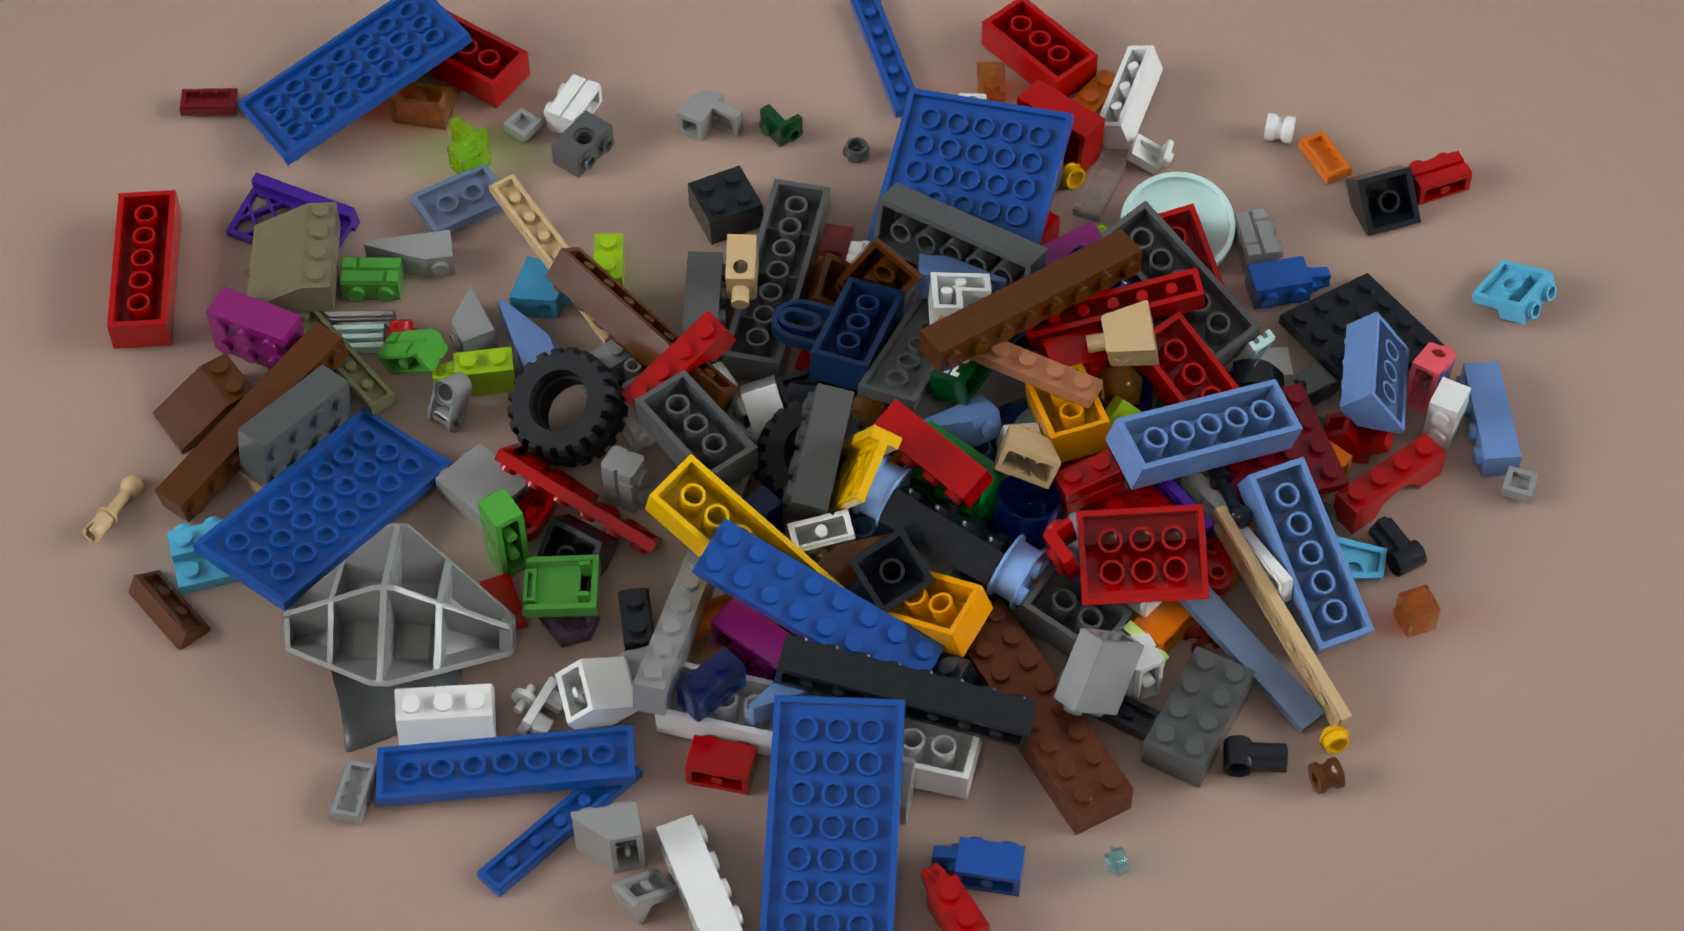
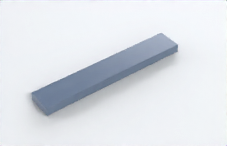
[1178,586,1325,734]

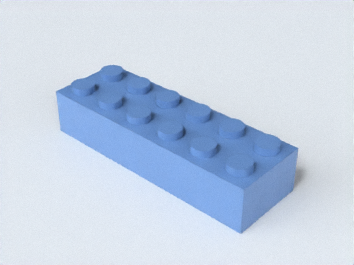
[1105,379,1303,490]
[1237,457,1375,655]

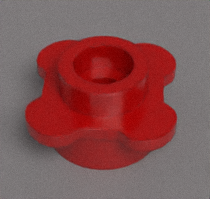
[386,319,417,334]

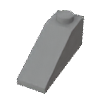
[364,230,456,278]

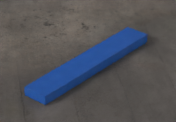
[850,0,915,118]
[476,764,643,898]

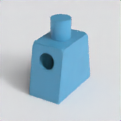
[509,256,574,319]

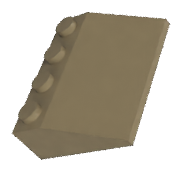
[248,202,341,312]

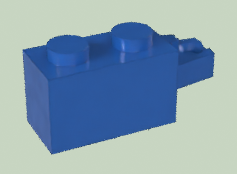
[1245,256,1331,310]
[931,837,1025,897]

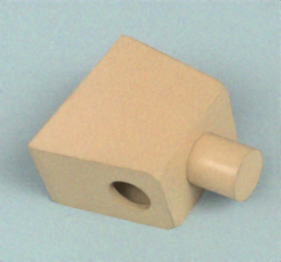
[725,234,759,309]
[1086,300,1159,366]
[994,424,1061,489]

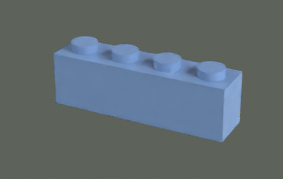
[1456,361,1522,477]

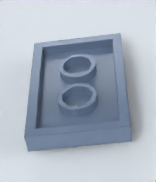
[410,163,503,233]

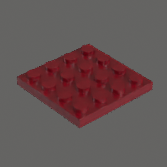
[1224,383,1349,505]

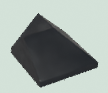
[848,527,935,612]

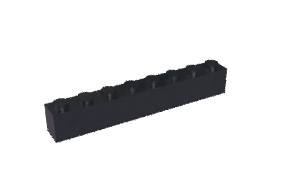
[773,635,1037,749]

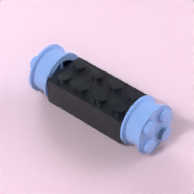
[853,454,1050,609]

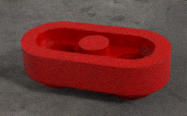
[518,489,555,542]
[1206,537,1233,595]

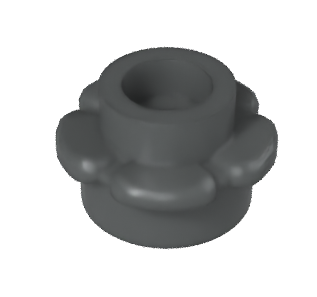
[843,137,870,163]

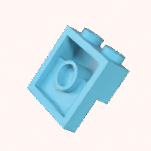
[1471,259,1557,325]
[167,516,237,595]

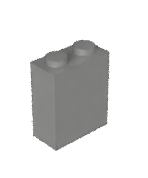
[435,443,530,532]
[1053,627,1145,717]

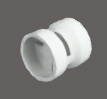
[1264,113,1296,144]

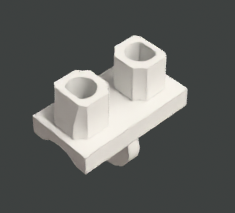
[511,676,563,735]

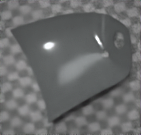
[331,669,462,753]

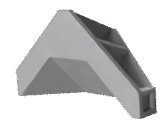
[281,523,516,687]

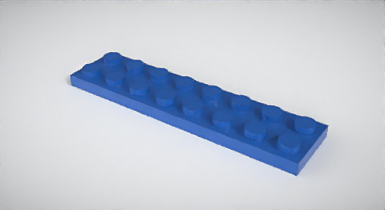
[692,518,945,671]
[376,725,636,807]

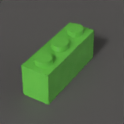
[477,488,530,577]

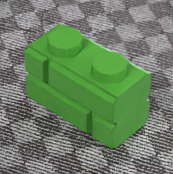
[340,257,404,302]
[377,328,448,375]

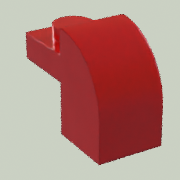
[1324,412,1395,464]

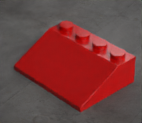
[1076,504,1209,606]

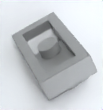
[612,868,678,925]

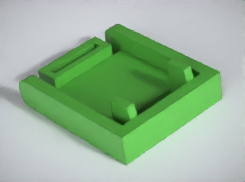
[522,554,601,618]

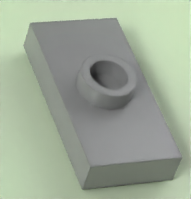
[328,759,377,825]

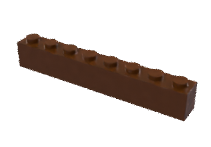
[920,229,1142,373]
[545,247,739,413]
[155,322,349,523]

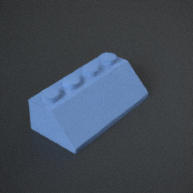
[1339,311,1409,434]

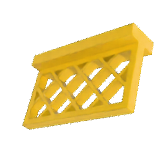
[826,425,902,515]

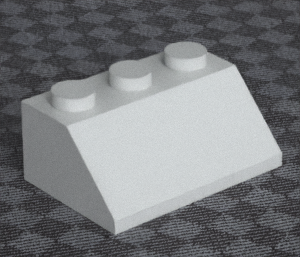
[395,683,497,746]

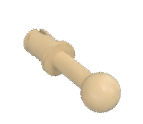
[82,475,145,542]

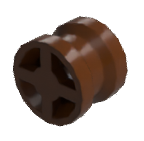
[1308,756,1345,795]

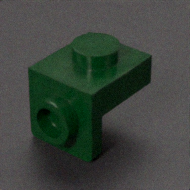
[759,104,803,147]

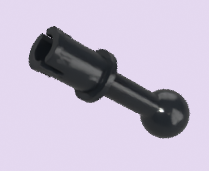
[1206,466,1252,529]

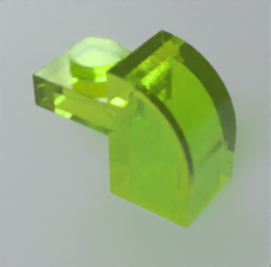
[447,116,491,174]

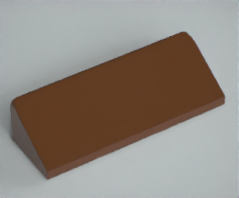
[129,570,211,650]

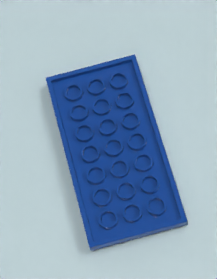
[236,0,473,165]
[193,407,453,611]
[760,695,906,931]

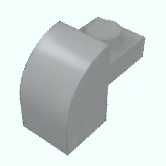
[677,91,743,141]

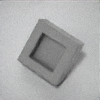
[503,107,543,144]
[1500,465,1539,504]

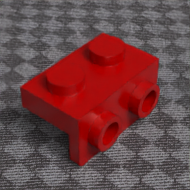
[1042,517,1080,581]

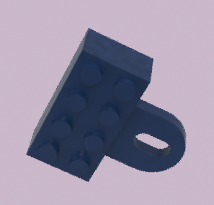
[771,276,905,391]

